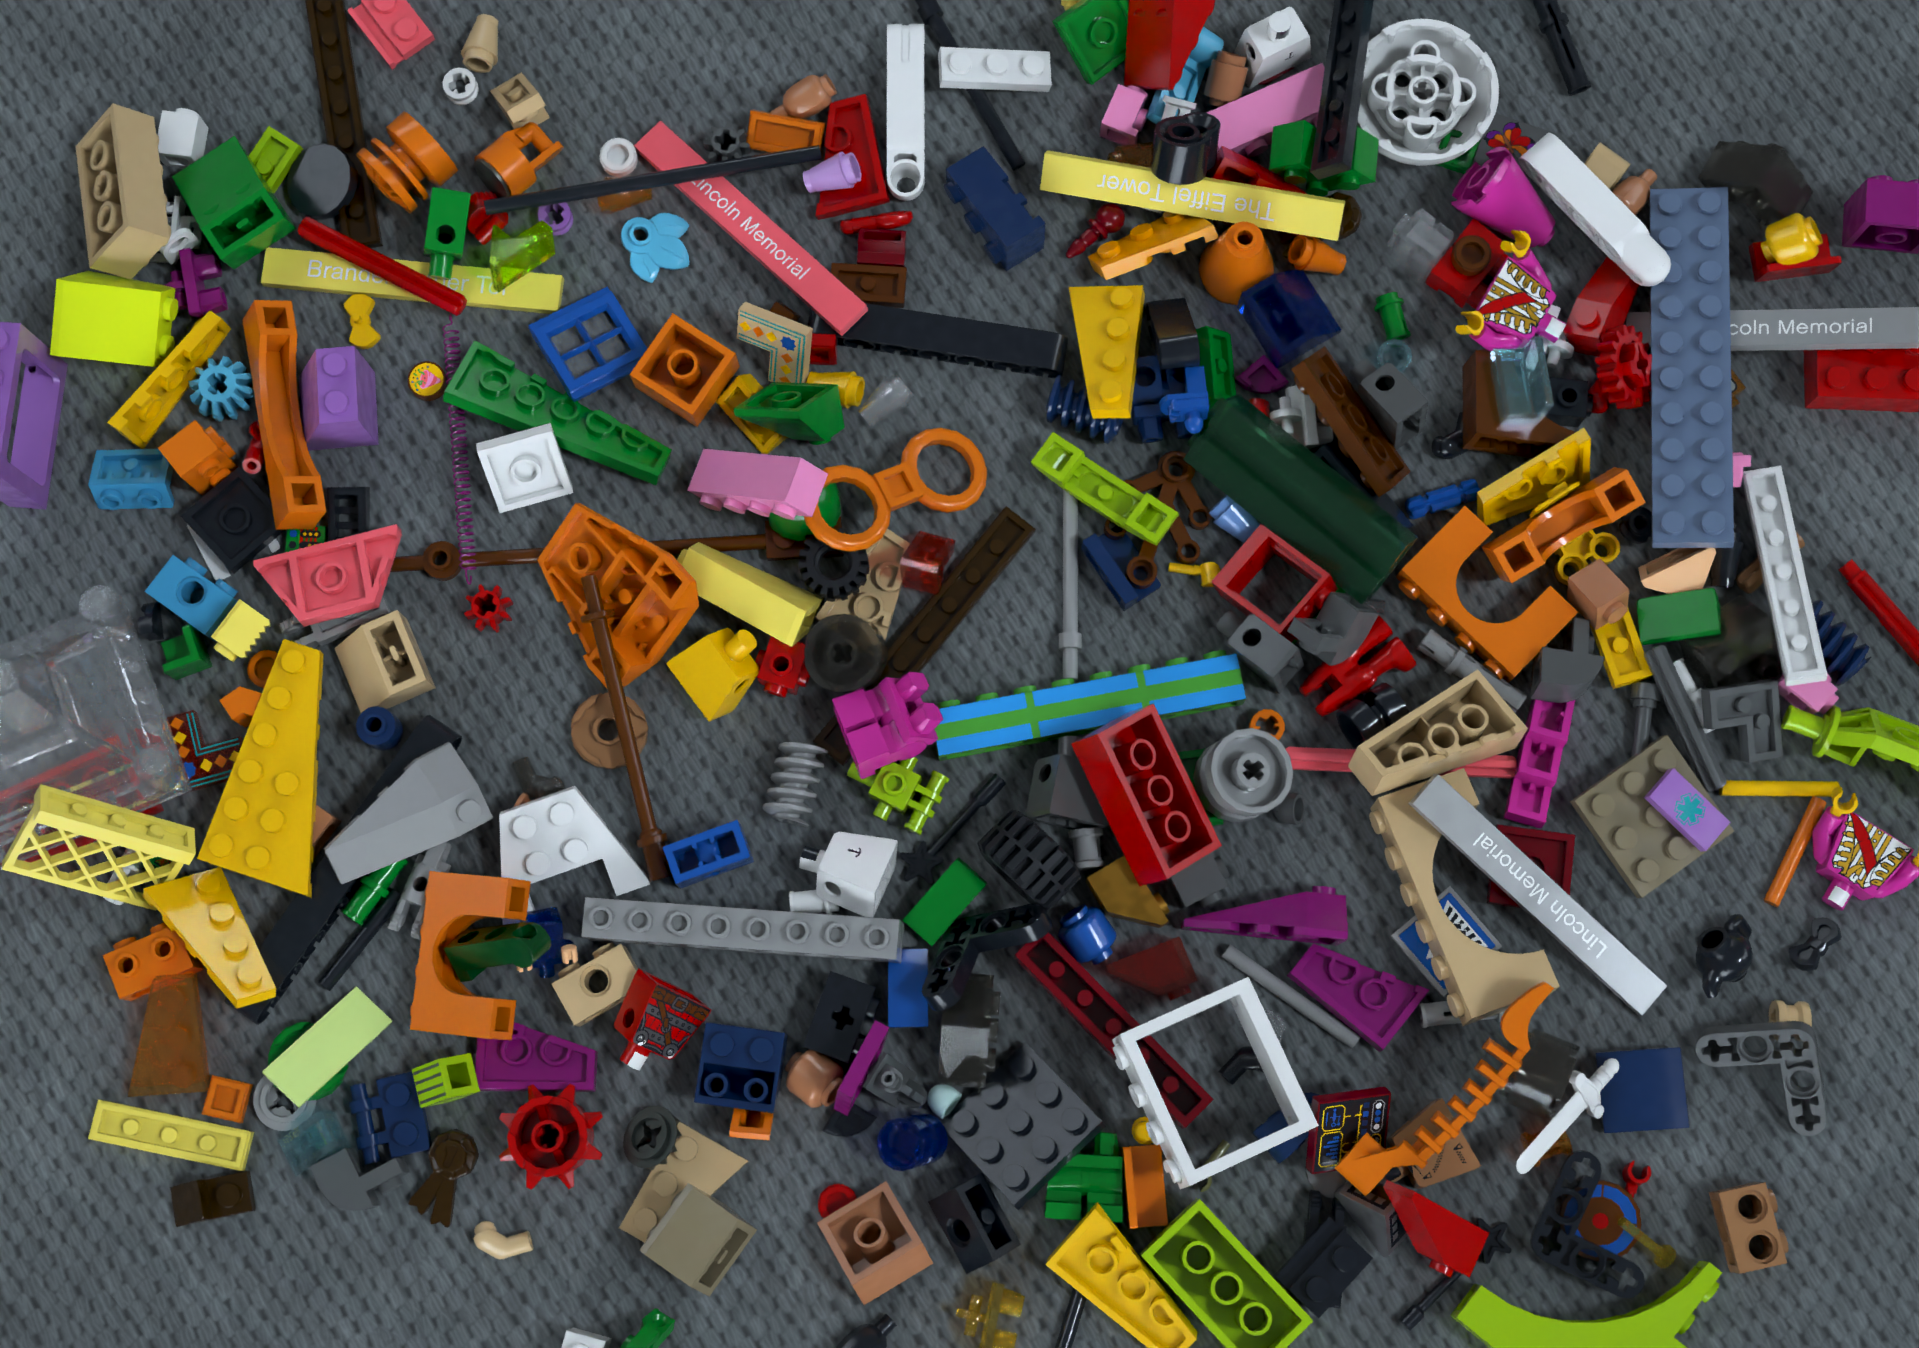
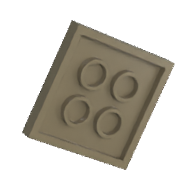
[1570,735,1734,898]

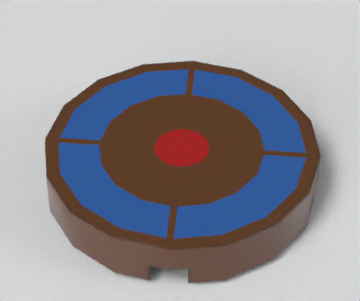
[1559,1180,1642,1262]

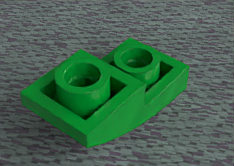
[903,857,987,946]

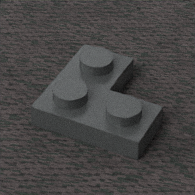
[1701,679,1783,763]

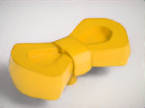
[344,293,381,349]

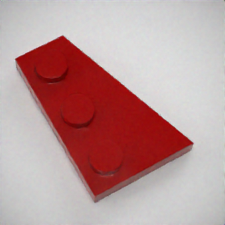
[815,94,890,220]

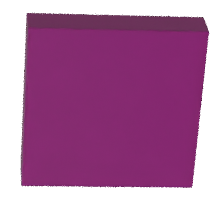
[833,1020,889,1116]

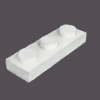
[938,47,1052,92]

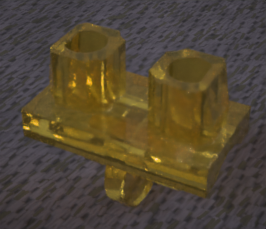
[955,1281,1025,1348]

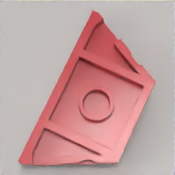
[253,524,402,627]

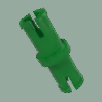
[340,859,408,926]

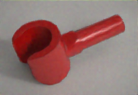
[1622,1161,1651,1198]

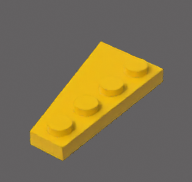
[1069,285,1145,419]
[107,310,231,449]
[143,867,276,1009]
[1045,1202,1198,1348]

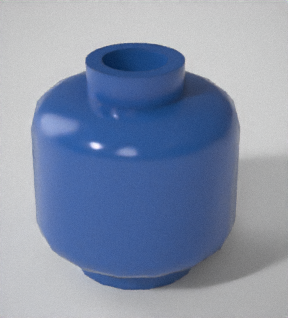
[1058,904,1117,965]

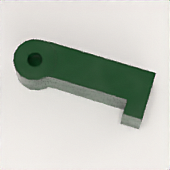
[443,922,551,982]

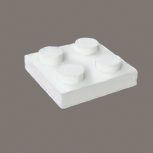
[476,423,573,513]

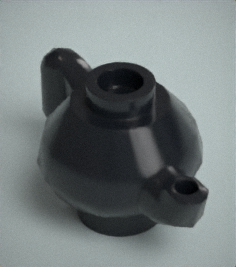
[1696,914,1753,998]

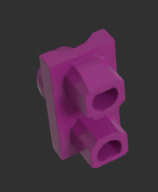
[165,248,228,319]

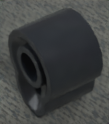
[1150,112,1221,185]

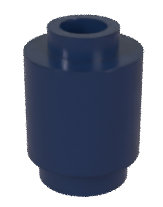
[356,706,403,751]

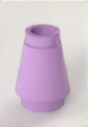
[803,151,862,193]

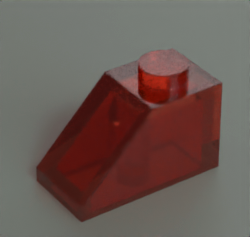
[1104,936,1198,1001]

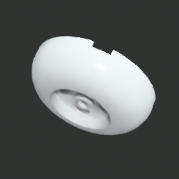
[1357,19,1499,166]

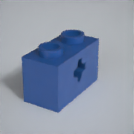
[663,820,754,889]

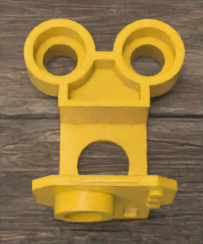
[1529,481,1620,586]

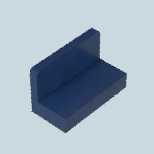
[1081,525,1161,611]

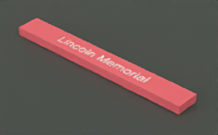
[634,121,869,336]

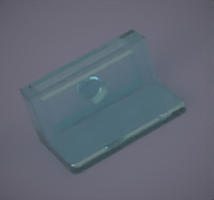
[1488,336,1554,425]

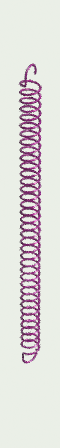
[442,313,477,585]

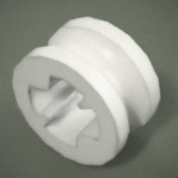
[443,68,479,105]

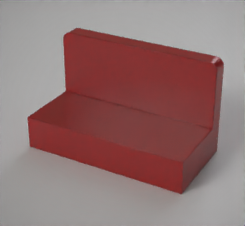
[1748,233,1842,282]

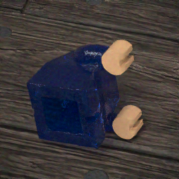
[516,907,578,978]

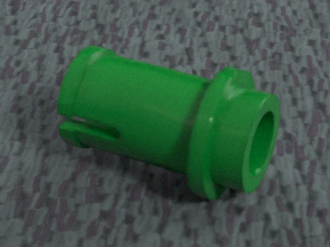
[1374,292,1411,343]

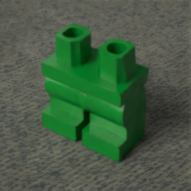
[1044,1132,1123,1223]

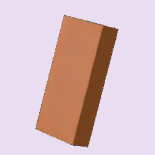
[746,109,825,161]

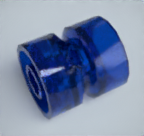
[877,1113,948,1171]

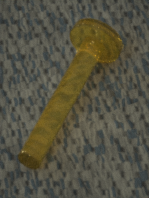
[1618,1217,1676,1268]

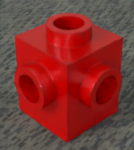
[755,636,812,698]

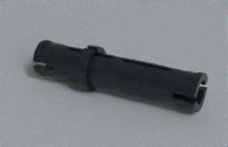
[1533,0,1591,96]

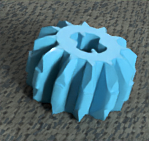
[188,356,255,422]

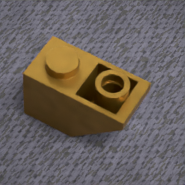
[1085,856,1170,928]

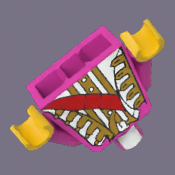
[1455,230,1566,351]
[1812,787,1919,911]

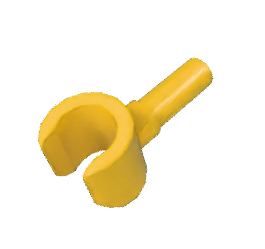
[1168,562,1221,587]

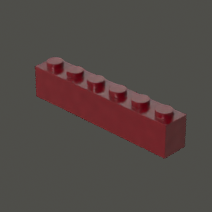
[1014,932,1214,1129]

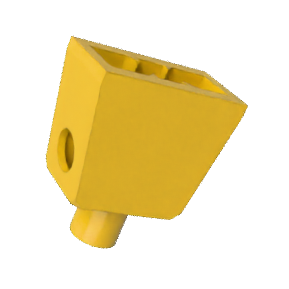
[666,628,759,722]

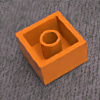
[629,313,740,427]

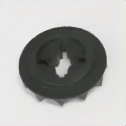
[623,1106,682,1170]

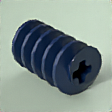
[1046,375,1124,444]
[1812,600,1871,686]

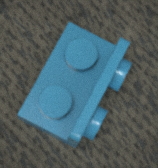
[88,449,175,510]

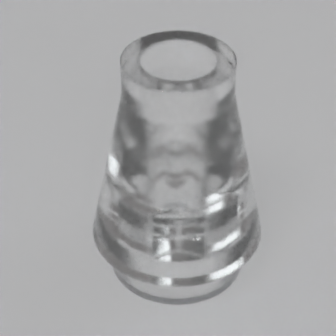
[857,373,914,427]

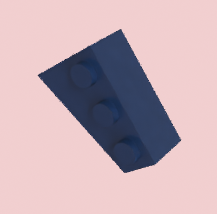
[944,146,1046,271]

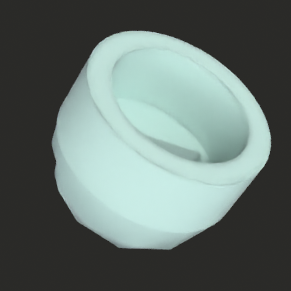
[927,1084,962,1119]

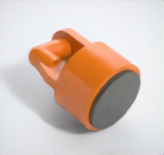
[474,122,564,198]

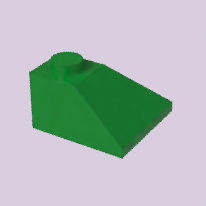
[733,382,845,445]

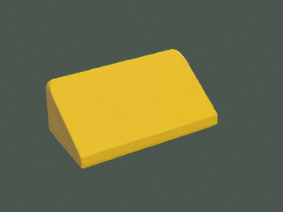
[716,373,788,454]

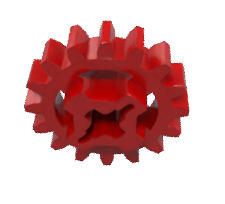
[1595,325,1652,409]

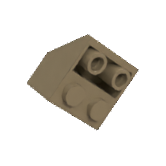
[639,1183,757,1297]

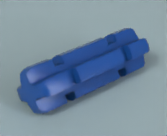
[1405,479,1480,520]

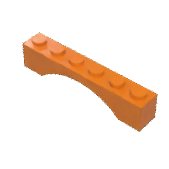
[242,300,326,530]

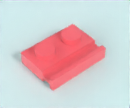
[347,0,435,70]

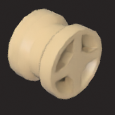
[1769,1000,1812,1041]

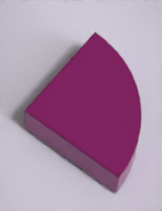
[1235,355,1289,394]

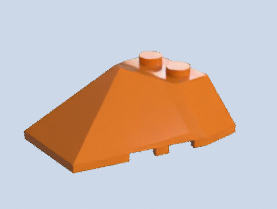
[537,503,699,688]

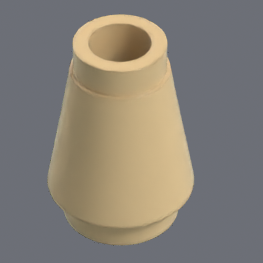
[461,14,498,73]

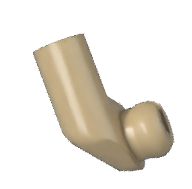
[473,1221,534,1259]

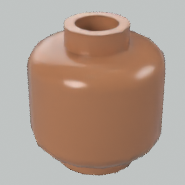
[785,1049,844,1108]

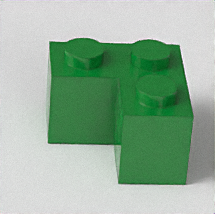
[1269,120,1379,197]

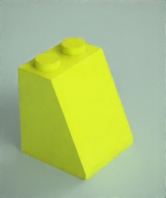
[50,271,178,367]

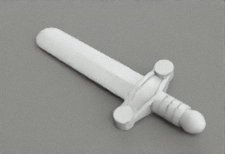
[1516,1058,1619,1174]

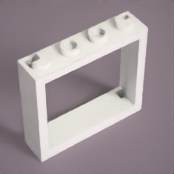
[1112,977,1319,1189]

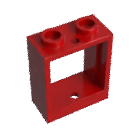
[1211,524,1338,643]

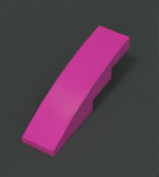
[1504,699,1575,829]

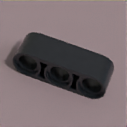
[1146,297,1200,370]

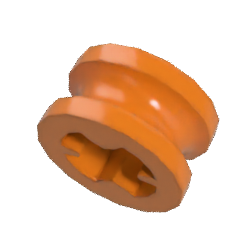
[1249,709,1285,740]

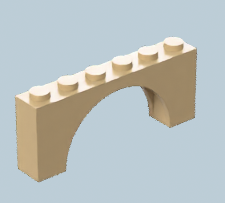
[1369,768,1560,1026]

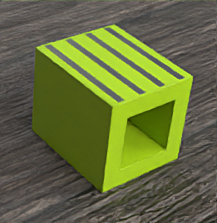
[412,1053,480,1108]

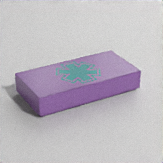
[1644,768,1730,852]

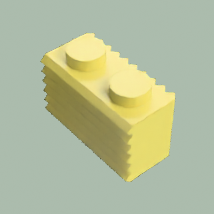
[211,599,271,662]

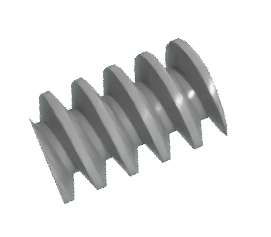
[763,742,828,827]

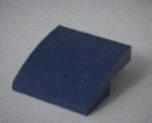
[1596,1047,1690,1133]

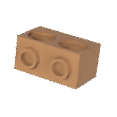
[1709,1182,1789,1274]

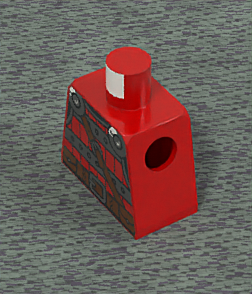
[614,968,711,1071]

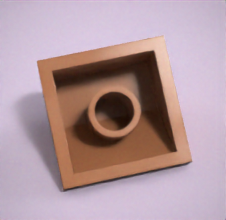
[817,1181,933,1305]

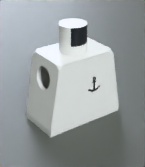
[1234,7,1311,89]
[799,832,898,918]

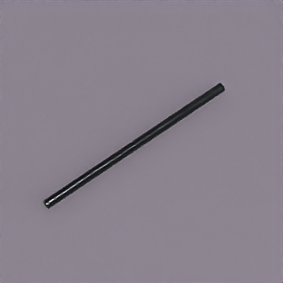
[484,145,822,215]

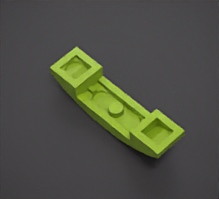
[1031,432,1179,546]

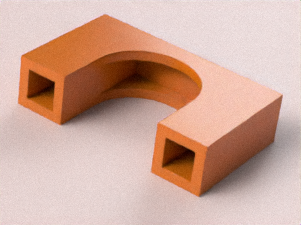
[1396,506,1578,683]
[410,871,531,1040]

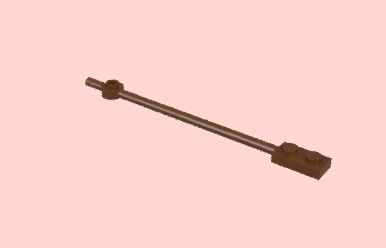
[390,516,844,581]

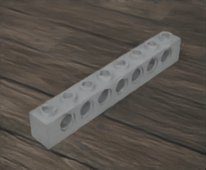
[581,897,904,963]

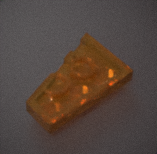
[128,973,210,1097]

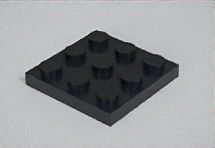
[939,1042,1106,1210]

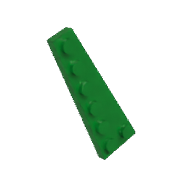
[443,341,672,485]

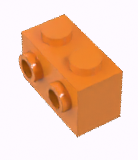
[158,420,238,496]
[103,922,204,1001]

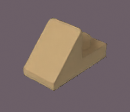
[490,72,550,129]

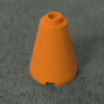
[1199,222,1274,305]

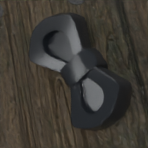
[1789,917,1842,971]

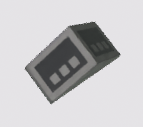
[1334,1179,1408,1258]

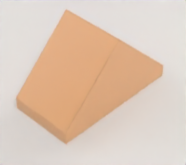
[1638,548,1716,594]

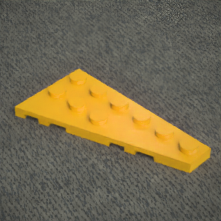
[197,639,324,898]

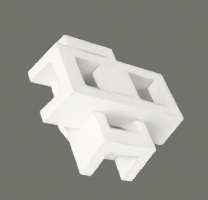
[150,196,202,265]

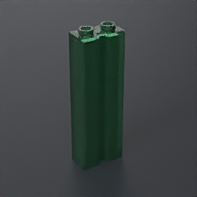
[1183,393,1418,604]

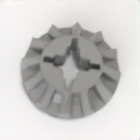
[253,1075,317,1131]

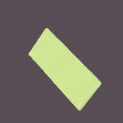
[262,986,392,1108]

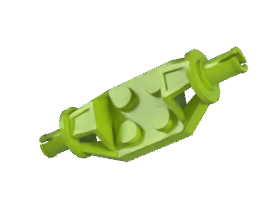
[1781,705,1919,772]

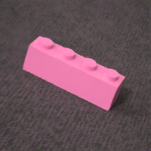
[1207,63,1325,157]
[687,449,828,520]

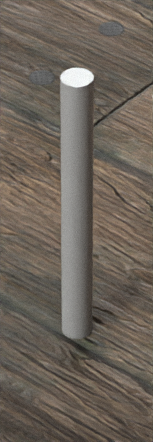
[1221,944,1360,1049]

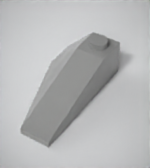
[324,742,493,884]

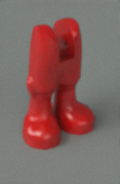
[1299,615,1417,717]

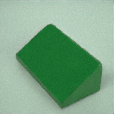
[1637,588,1721,645]

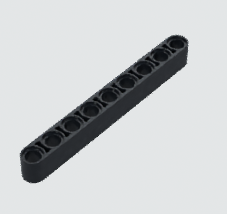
[224,715,462,1025]

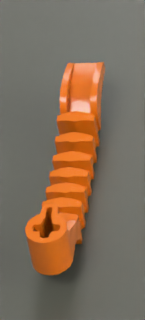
[1335,981,1554,1196]

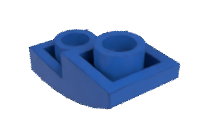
[888,949,929,1028]

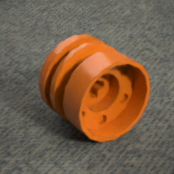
[356,111,458,214]

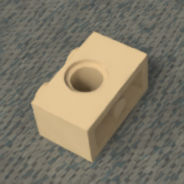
[552,942,638,1027]

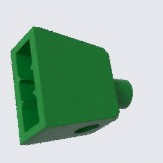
[423,187,471,280]

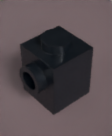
[1534,376,1593,428]

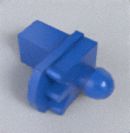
[1159,366,1209,434]

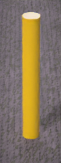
[1719,780,1840,797]

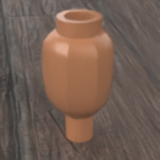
[771,74,837,119]
[1612,169,1657,216]

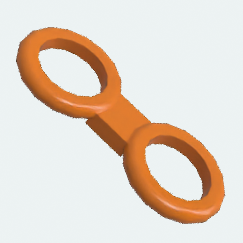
[804,427,987,552]

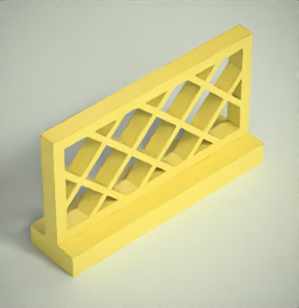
[2,784,196,911]

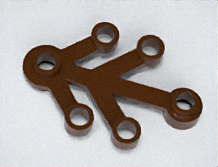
[1104,451,1212,589]

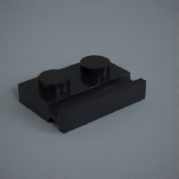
[1274,1217,1373,1318]

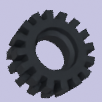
[798,527,870,602]

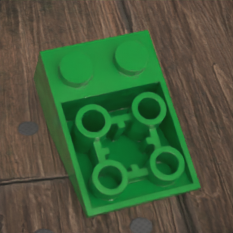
[172,135,296,269]

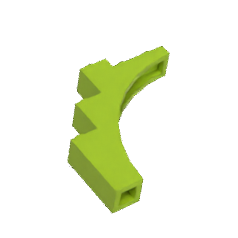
[1450,1261,1723,1348]

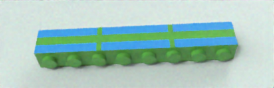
[935,650,1246,761]

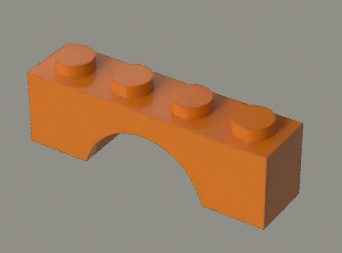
[1482,467,1646,583]

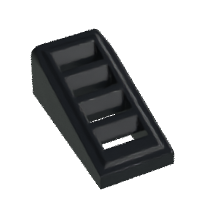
[327,487,370,541]

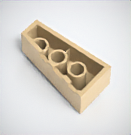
[1348,669,1528,796]

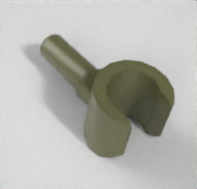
[1194,1139,1231,1192]

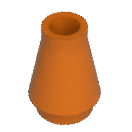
[1288,235,1346,276]

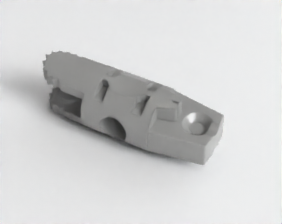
[388,842,452,940]

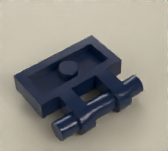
[349,1072,432,1165]

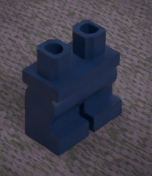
[1131,355,1199,444]

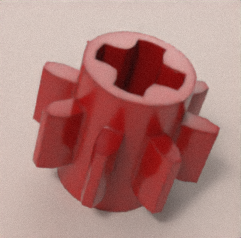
[464,584,514,633]

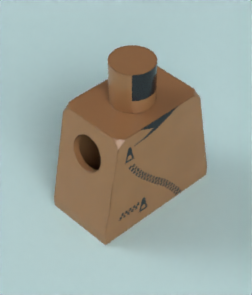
[1383,1098,1481,1189]

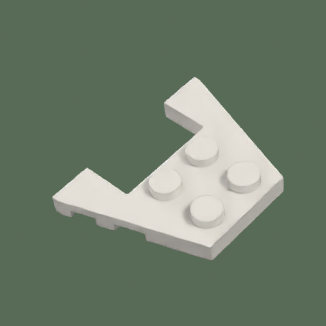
[499,786,650,925]

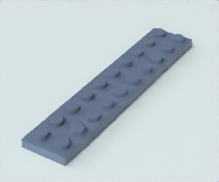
[1649,187,1734,548]

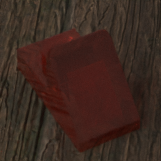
[900,531,956,595]

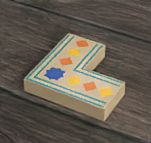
[737,302,813,383]

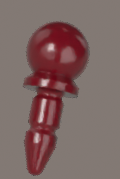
[1066,203,1125,258]

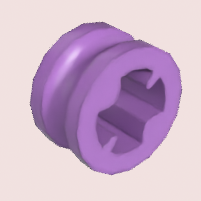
[537,202,574,236]

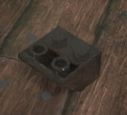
[1679,595,1783,689]

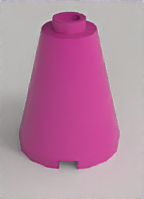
[1451,146,1556,248]

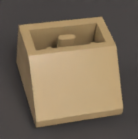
[334,610,436,713]

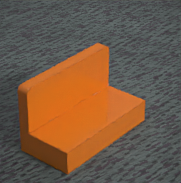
[1121,1144,1168,1229]

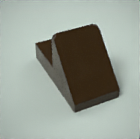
[170,1171,256,1227]

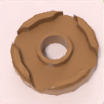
[571,693,649,769]

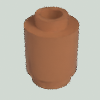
[1203,50,1248,107]

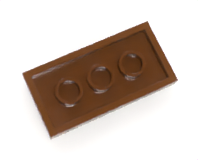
[1291,346,1411,497]

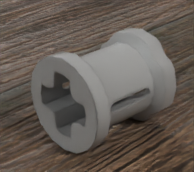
[1068,828,1106,871]

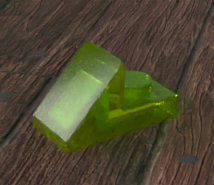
[489,220,556,293]

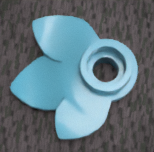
[621,213,690,283]

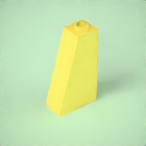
[677,542,823,647]

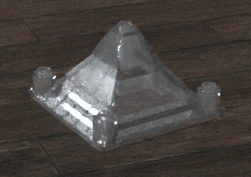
[0,585,192,870]

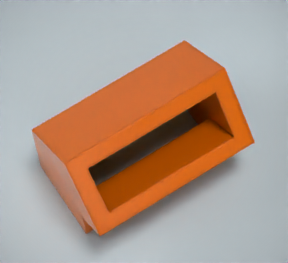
[219,686,262,728]

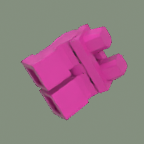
[832,672,943,779]

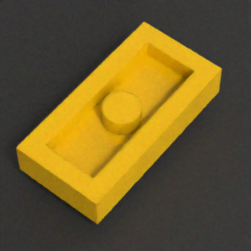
[1589,609,1652,689]

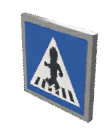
[1391,886,1502,997]

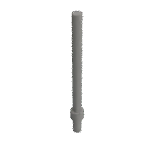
[1059,489,1082,681]

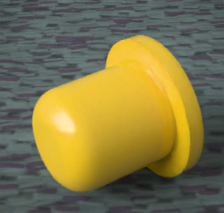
[1132,1116,1153,1145]

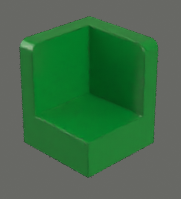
[161,624,213,680]

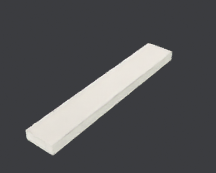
[1742,466,1828,686]

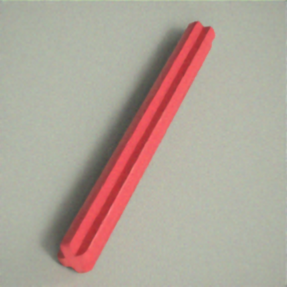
[1285,747,1517,779]

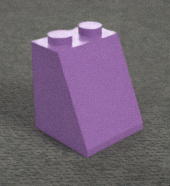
[299,346,379,451]

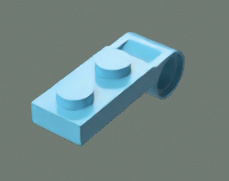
[1146,27,1224,124]

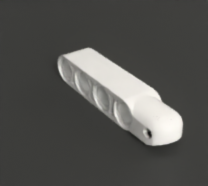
[887,24,925,201]
[1519,133,1671,287]

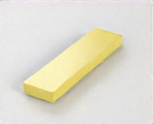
[88,1100,254,1171]

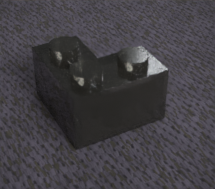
[1698,141,1813,226]
[938,973,1001,1088]

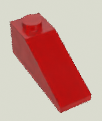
[1563,256,1639,357]
[1383,1180,1489,1278]

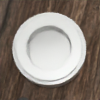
[599,138,638,177]

